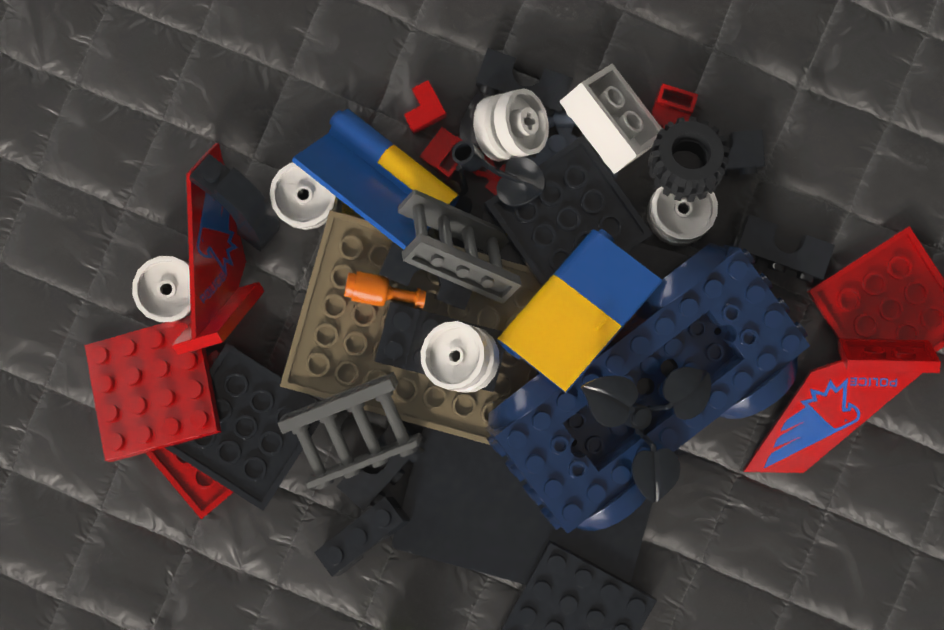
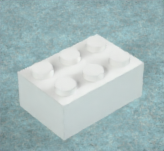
[559,63,662,174]

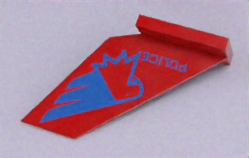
[172,142,265,355]
[743,338,941,473]

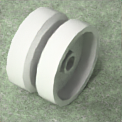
[473,88,549,162]
[269,162,339,230]
[647,187,718,246]
[132,256,191,323]
[421,321,499,393]

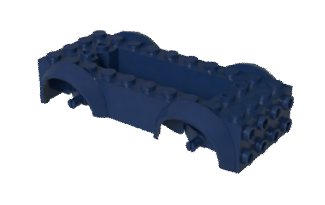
[485,243,810,533]

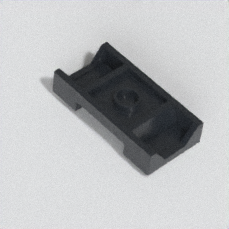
[374,302,505,392]

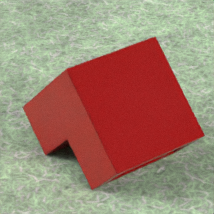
[404,80,447,135]
[651,83,698,129]
[419,127,463,180]

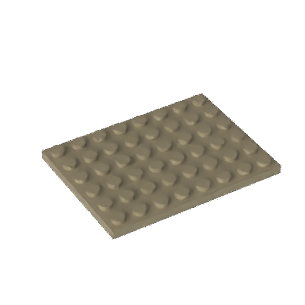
[280,210,542,445]

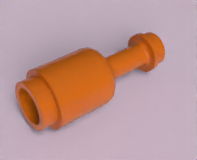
[344,271,426,309]

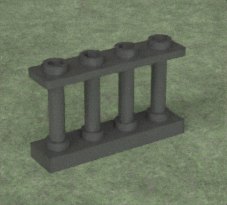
[398,190,522,304]
[278,372,422,489]

